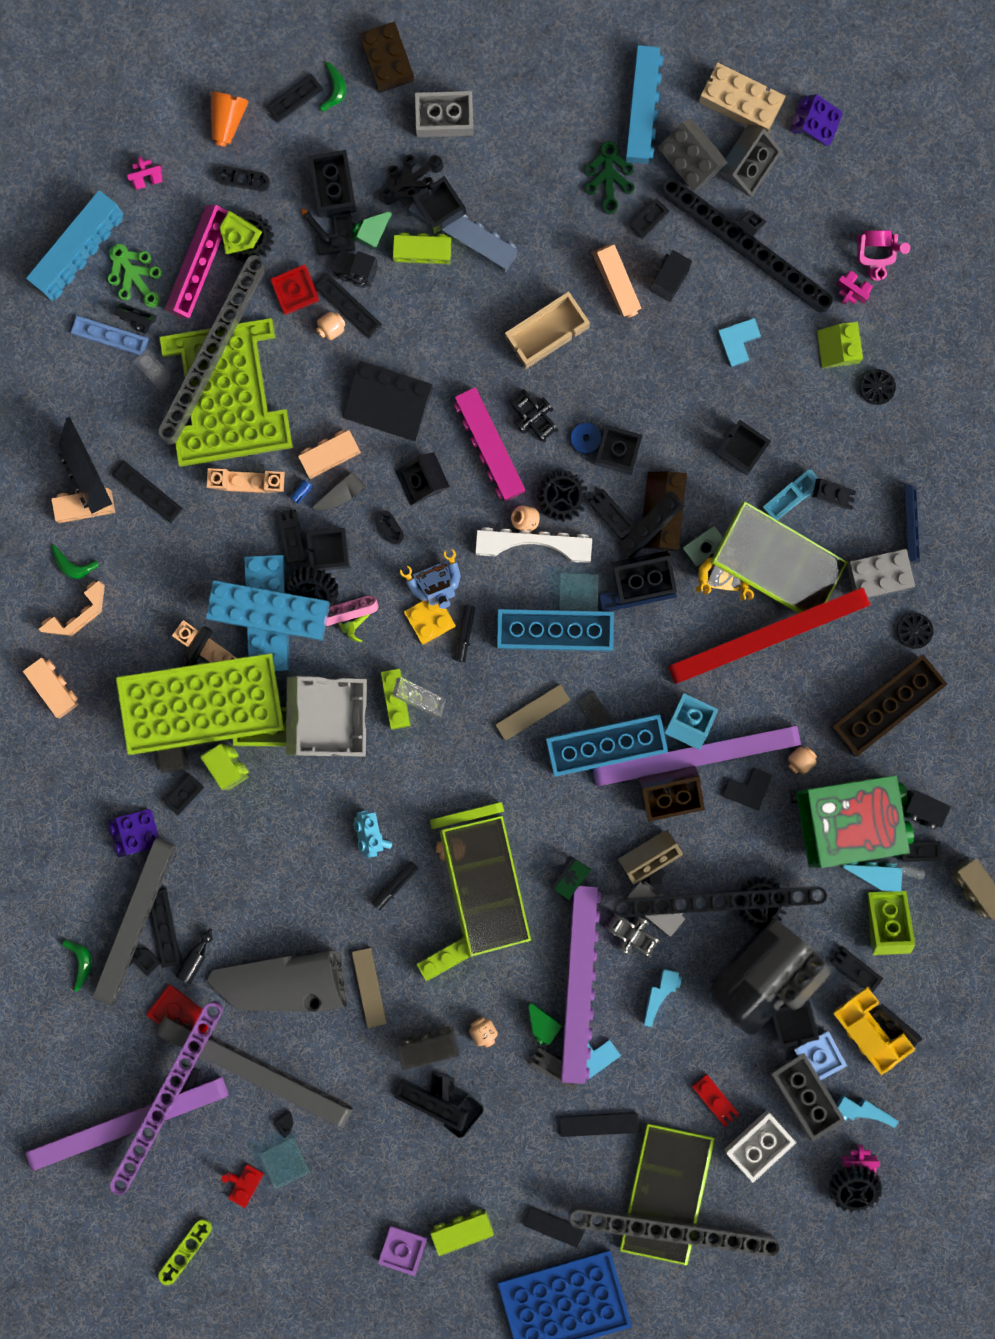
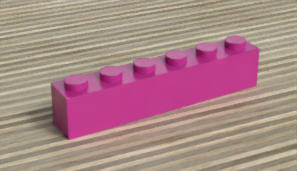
[164,205,228,318]
[454,387,525,502]

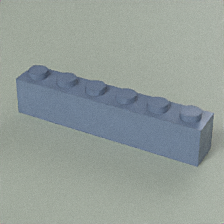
[409,192,517,273]

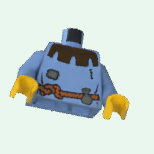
[400,549,461,609]

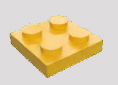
[404,601,456,645]

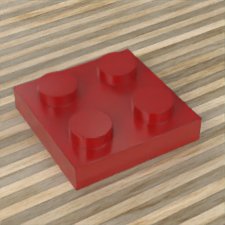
[270,264,320,315]

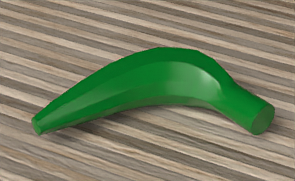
[319,62,346,112]
[51,545,99,579]
[62,939,92,992]

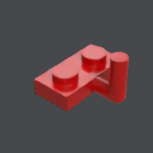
[221,1164,264,1208]

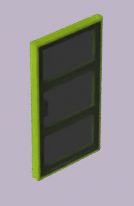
[711,501,847,613]
[439,816,531,957]
[619,1123,715,1265]

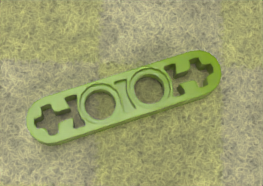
[429,802,504,829]
[159,1219,212,1285]

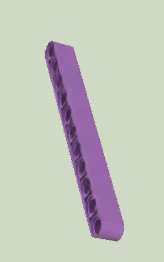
[592,726,801,787]
[110,1000,223,1195]
[25,1077,229,1171]

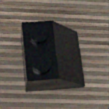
[396,452,450,505]

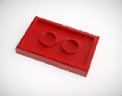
[146,984,209,1032]

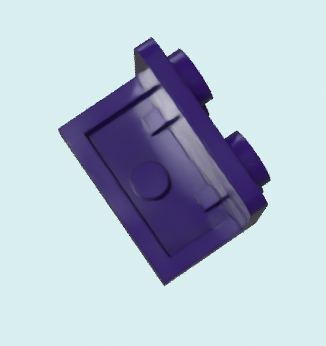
[789,94,842,146]
[108,809,159,858]

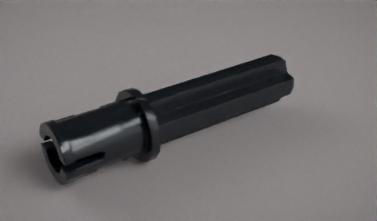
[453,605,476,663]
[179,626,212,668]
[371,862,418,911]

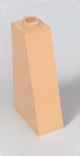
[591,244,642,318]

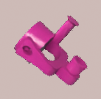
[857,230,910,281]

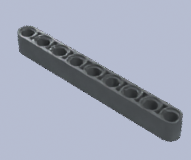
[93,837,175,1006]

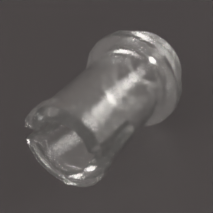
[901,863,926,881]

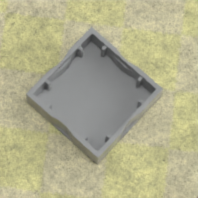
[286,676,367,757]

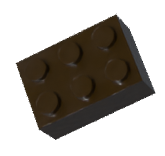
[359,21,414,93]
[639,766,705,822]

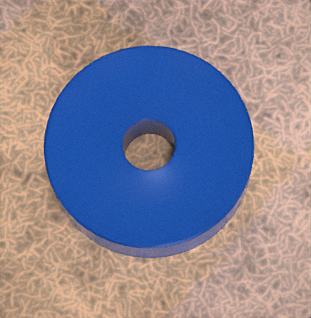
[571,423,601,454]

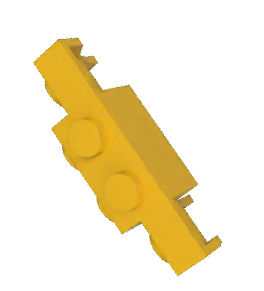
[833,987,915,1075]

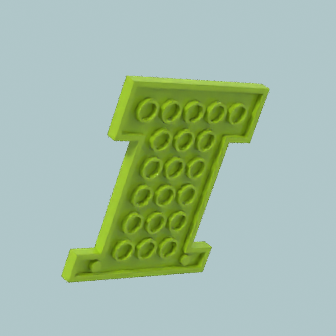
[160,318,293,467]

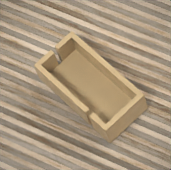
[699,63,786,132]
[505,292,590,369]

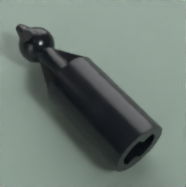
[176,928,213,984]

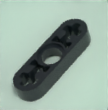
[215,166,270,192]

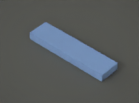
[70,315,149,357]

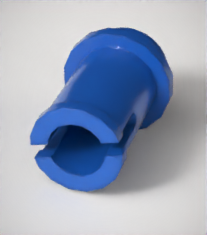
[289,479,313,504]

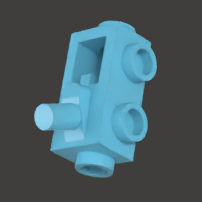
[354,810,392,858]

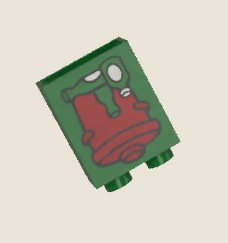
[796,776,914,868]

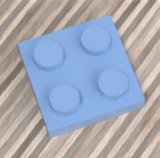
[794,1030,847,1080]

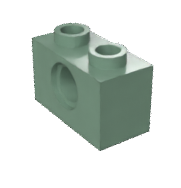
[682,526,723,568]

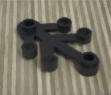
[379,155,444,205]

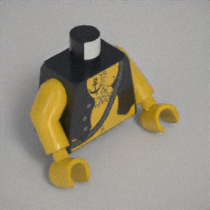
[696,545,754,601]

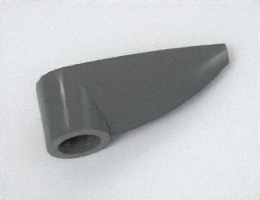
[312,472,366,511]

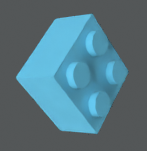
[665,693,719,750]

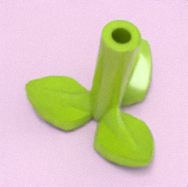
[338,614,370,642]

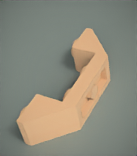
[207,468,285,493]
[39,581,105,636]
[172,620,238,663]

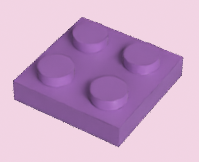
[378,1225,427,1276]

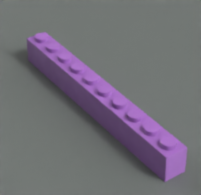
[560,886,601,1084]

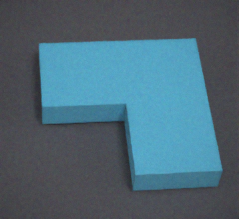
[718,318,761,367]
[586,1039,621,1079]

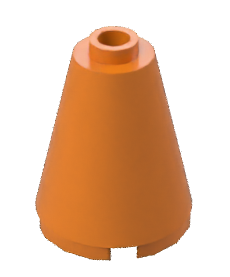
[211,92,248,147]

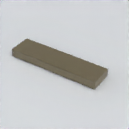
[496,684,571,741]
[352,948,387,1028]

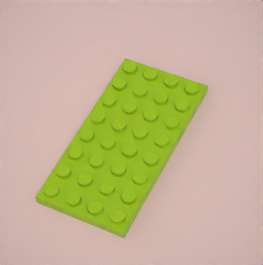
[116,653,284,755]

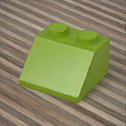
[817,322,863,368]

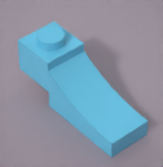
[763,469,818,521]
[643,968,682,1027]
[836,1095,899,1128]

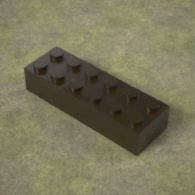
[830,654,948,757]

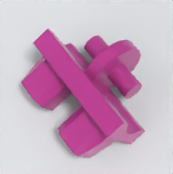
[127,156,163,190]
[836,270,873,305]
[841,1144,880,1172]

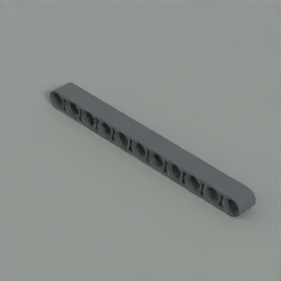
[159,255,265,444]
[156,1015,353,1127]
[568,1206,780,1256]

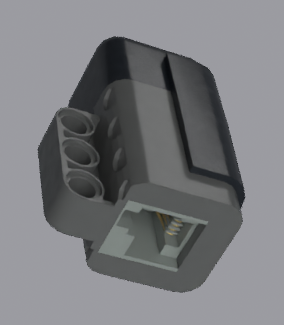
[708,917,830,1035]

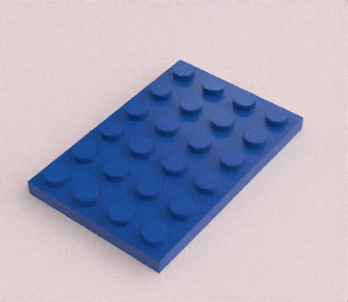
[498,1249,632,1339]

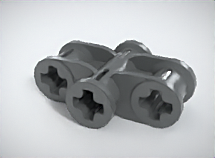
[603,912,661,958]

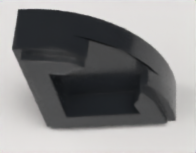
[274,1111,293,1138]

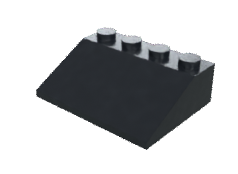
[343,361,433,442]
[59,416,112,514]

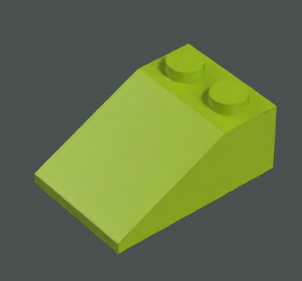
[867,891,915,955]

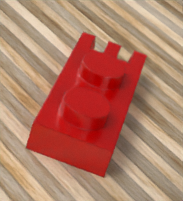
[692,1074,740,1127]

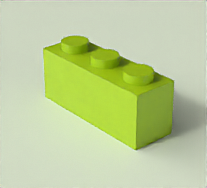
[393,233,452,264]
[381,669,411,730]
[417,937,475,981]
[431,1209,494,1256]

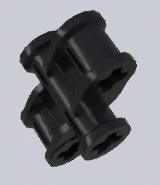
[509,389,559,443]

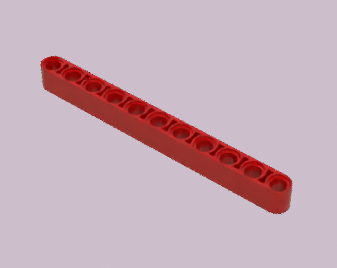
[668,587,871,684]

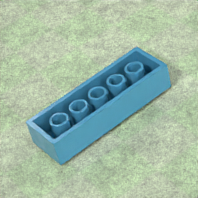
[26,190,124,301]
[244,555,290,672]
[206,581,330,641]
[497,609,614,652]
[546,713,668,777]

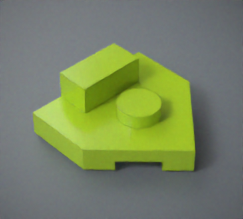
[219,211,262,254]

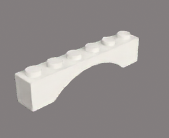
[476,528,592,563]

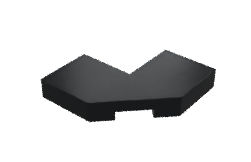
[128,948,161,976]

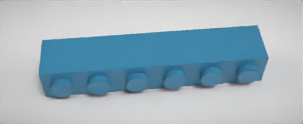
[626,45,663,164]

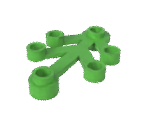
[108,244,162,308]

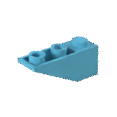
[841,862,902,891]

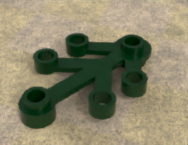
[585,141,634,215]

